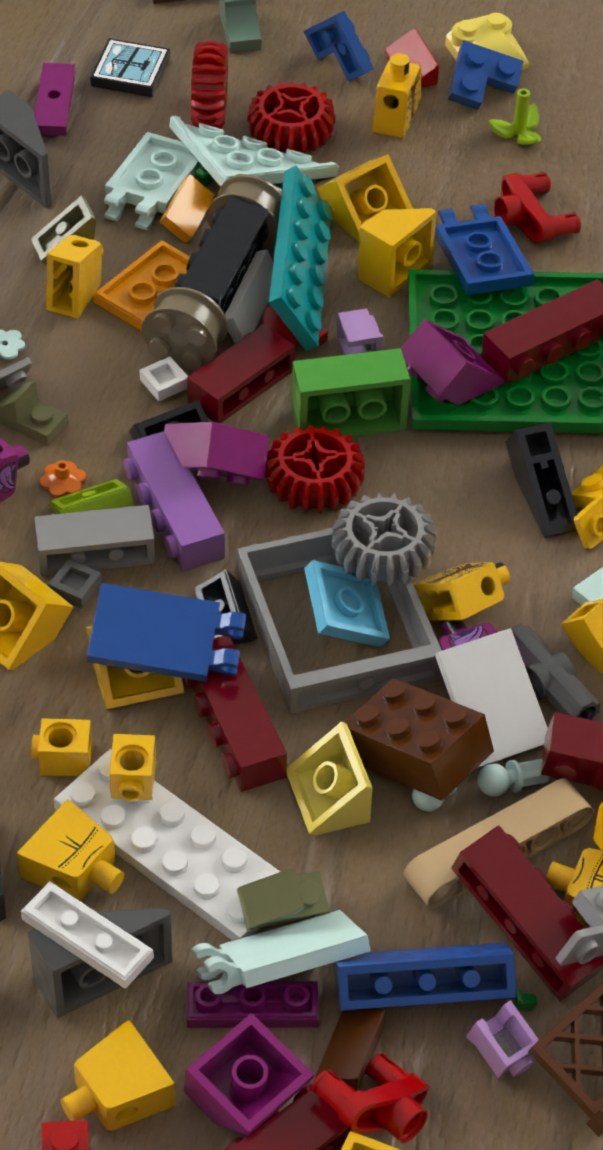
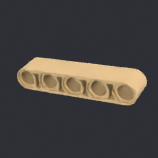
[403,778,594,909]

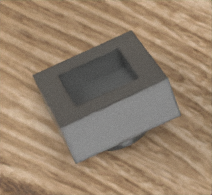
[48,559,102,609]

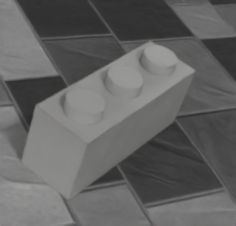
[35,505,155,576]

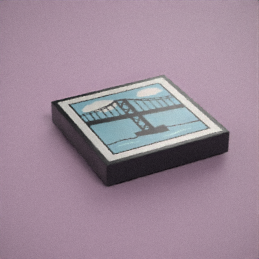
[90,38,170,97]

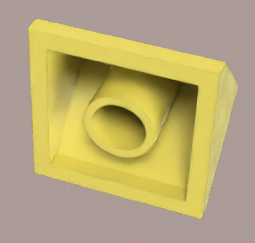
[287,721,373,836]

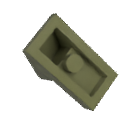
[31,195,96,265]
[0,380,69,446]
[237,868,330,930]

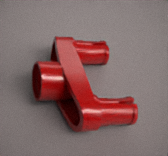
[494,172,581,243]
[311,1053,430,1143]

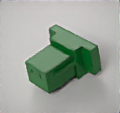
[195,166,212,187]
[506,989,537,1011]

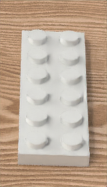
[54,749,280,941]

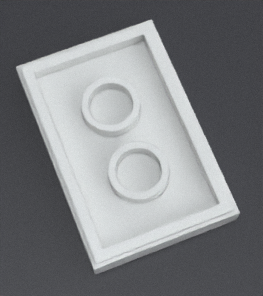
[435,628,548,768]

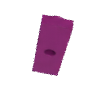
[34,63,76,137]
[187,981,319,1028]

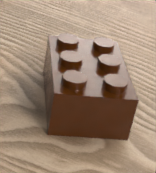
[344,678,494,801]

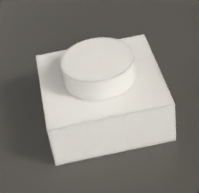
[140,356,188,402]

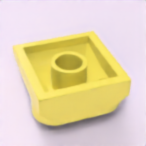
[445,13,529,70]

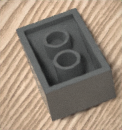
[0,90,51,208]
[28,908,172,1019]

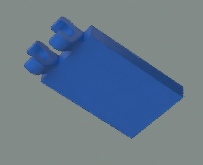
[435,204,534,295]
[87,583,246,682]

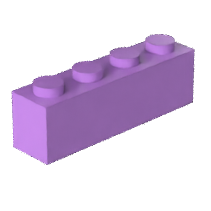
[123,432,225,571]

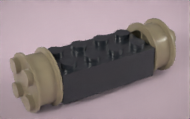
[142,174,282,371]

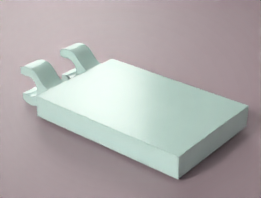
[104,132,202,231]
[192,910,371,994]

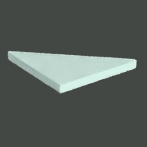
[169,116,339,187]

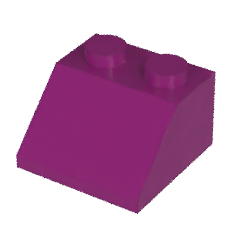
[401,319,505,405]
[164,422,269,486]
[184,1013,315,1136]

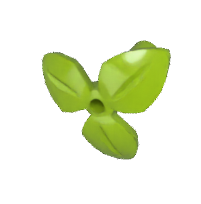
[488,88,541,145]

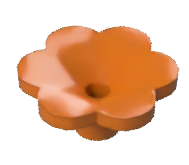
[40,460,87,498]

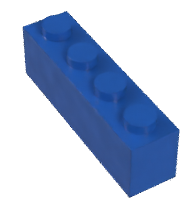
[334,942,516,1011]

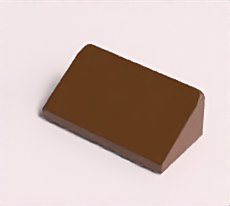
[314,1007,387,1091]

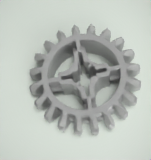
[332,492,437,588]

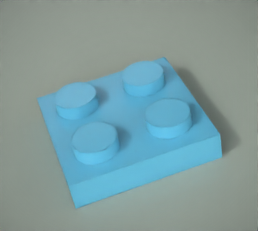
[304,560,390,647]

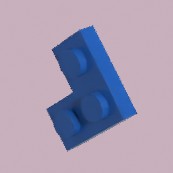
[303,10,374,81]
[448,40,523,110]

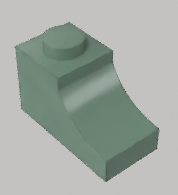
[219,0,261,52]

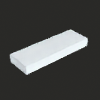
[225,250,274,344]
[21,881,154,989]

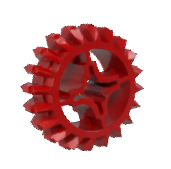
[191,41,228,129]
[247,81,336,154]
[265,423,365,514]

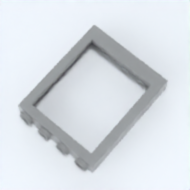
[237,528,442,714]

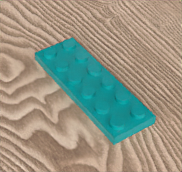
[269,165,333,351]

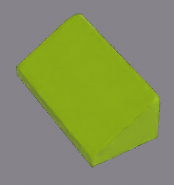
[49,479,134,514]

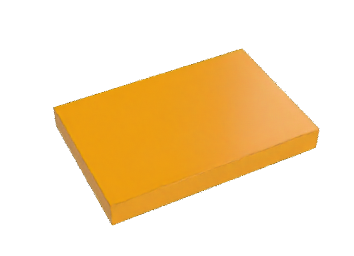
[93,240,190,331]

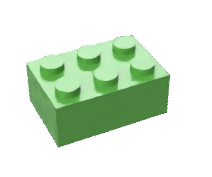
[291,348,410,437]

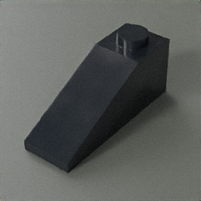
[505,422,577,538]

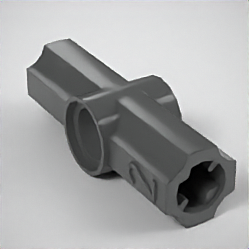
[511,624,600,720]

